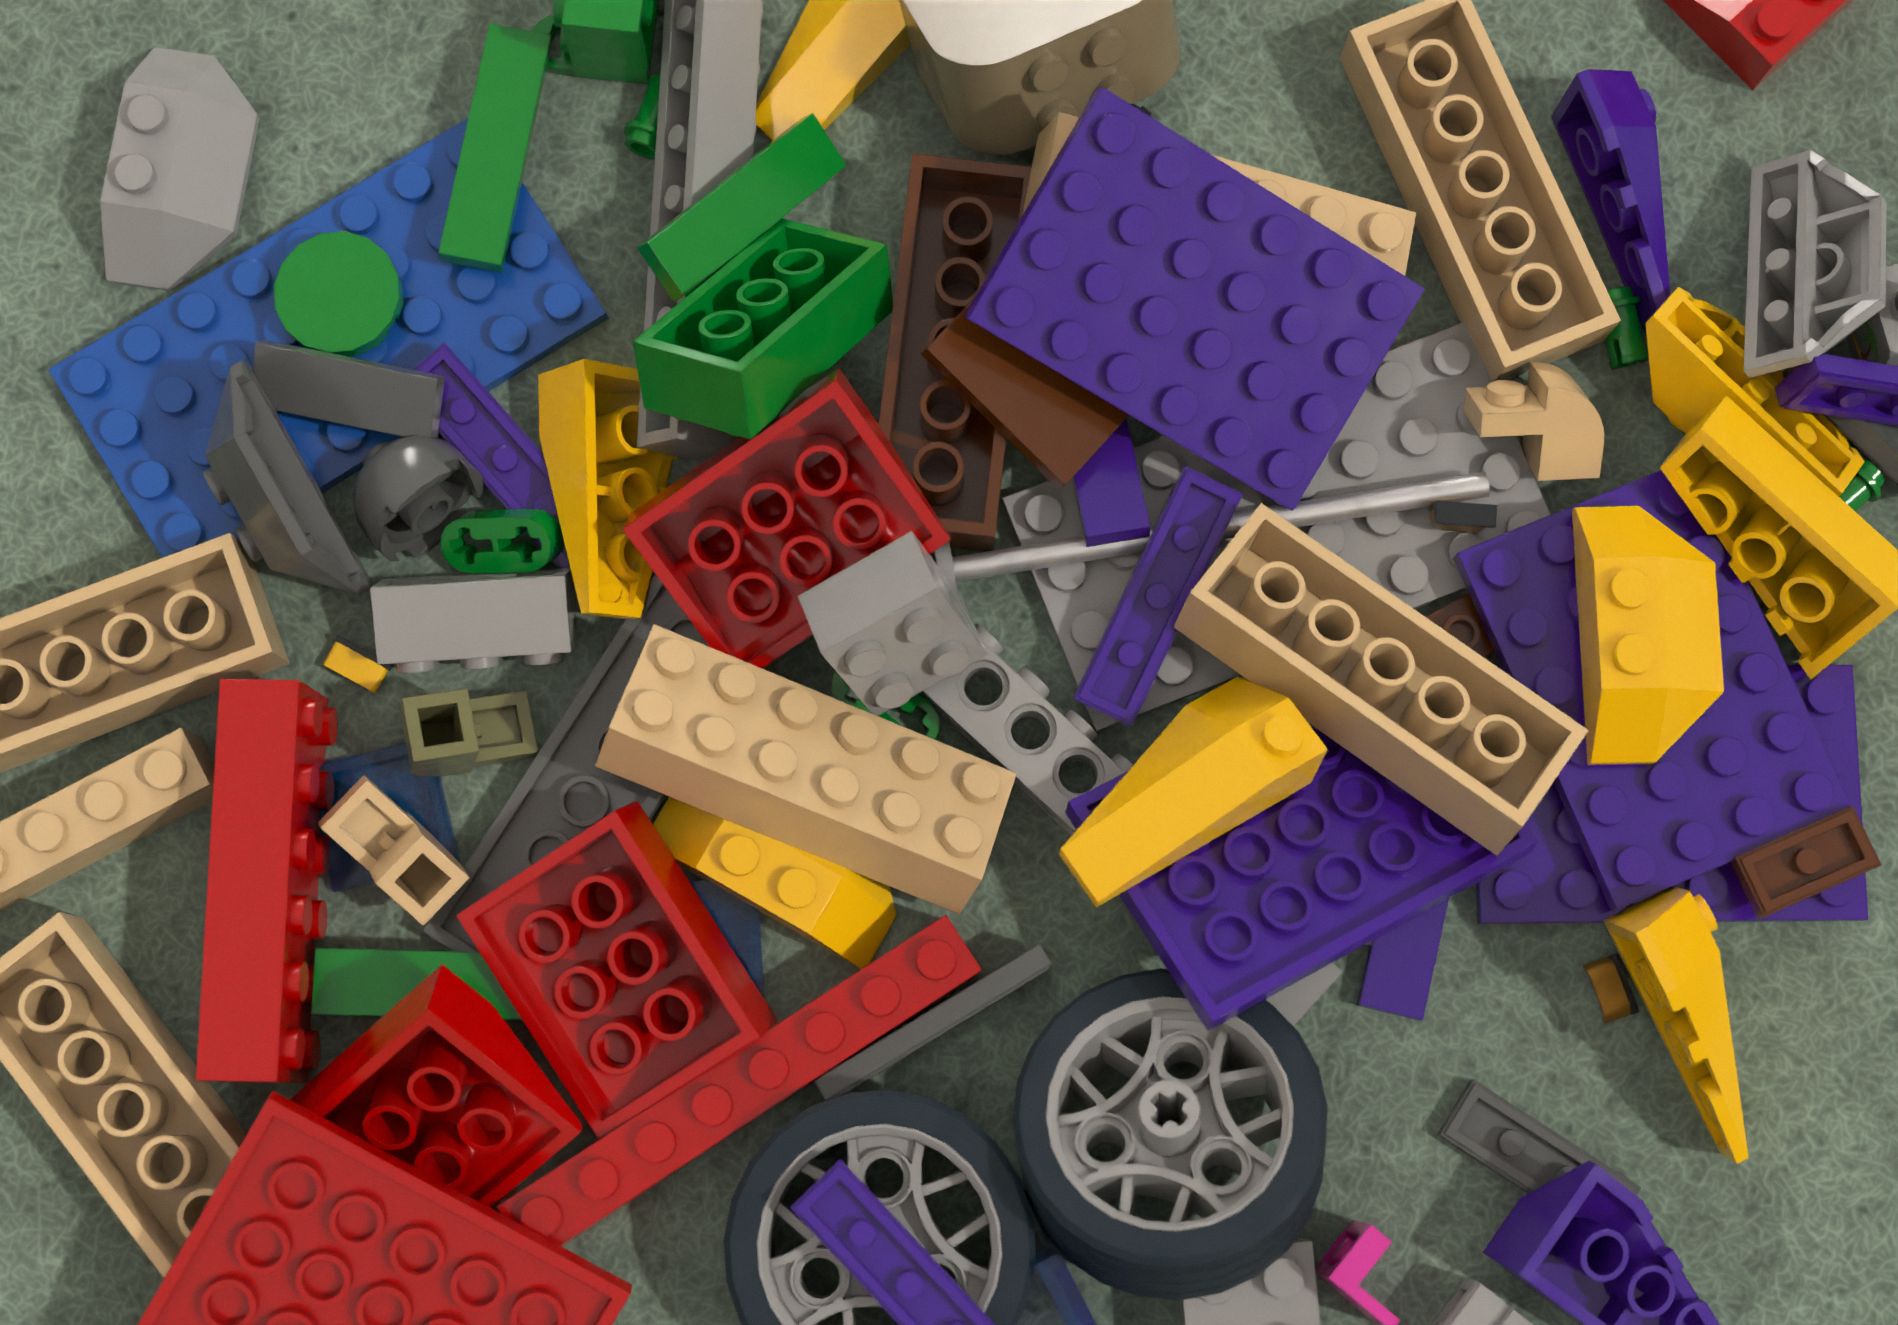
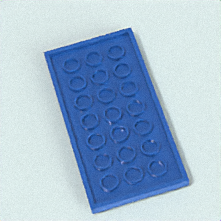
[48,118,609,558]

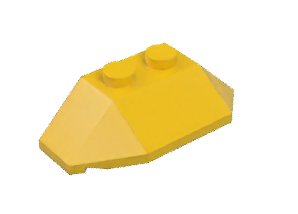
[1645,287,1865,496]
[1572,506,1724,765]
[653,797,897,970]

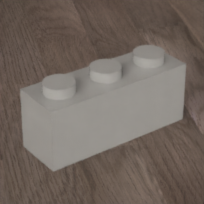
[370,567,577,673]

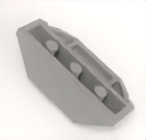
[100,47,260,291]
[1743,150,1887,378]

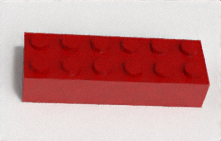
[196,679,338,1083]

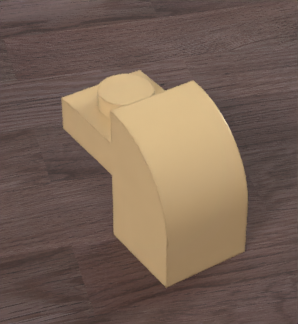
[1464,362,1605,481]
[318,775,470,926]

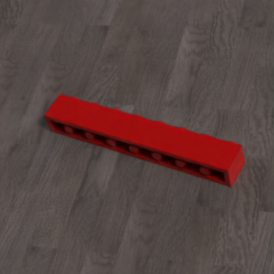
[497,915,982,1247]

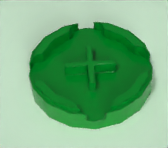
[274,231,403,357]

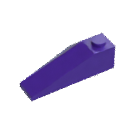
[1551,69,1670,338]
[1482,1161,1720,1325]

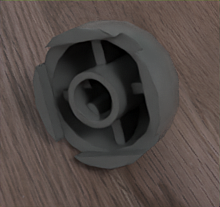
[352,435,483,561]

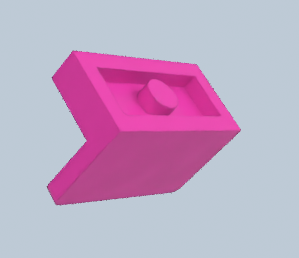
[1315,1220,1401,1325]

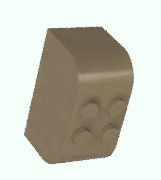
[899,0,1181,154]

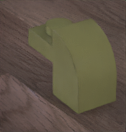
[399,688,538,776]

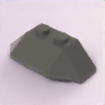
[203,360,374,595]

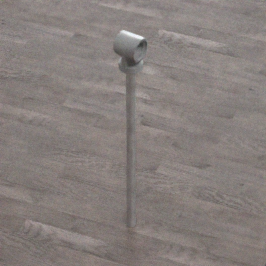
[929,472,1490,591]

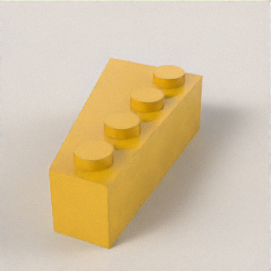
[1660,395,1898,679]

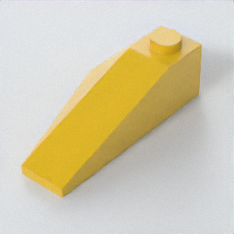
[755,0,910,141]
[538,359,678,620]
[1059,676,1328,908]
[1603,886,1749,1164]

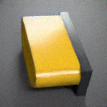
[322,635,393,694]

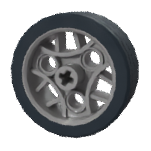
[1012,968,1328,1300]
[724,1090,1036,1325]

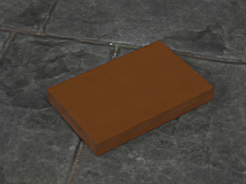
[921,296,1129,489]

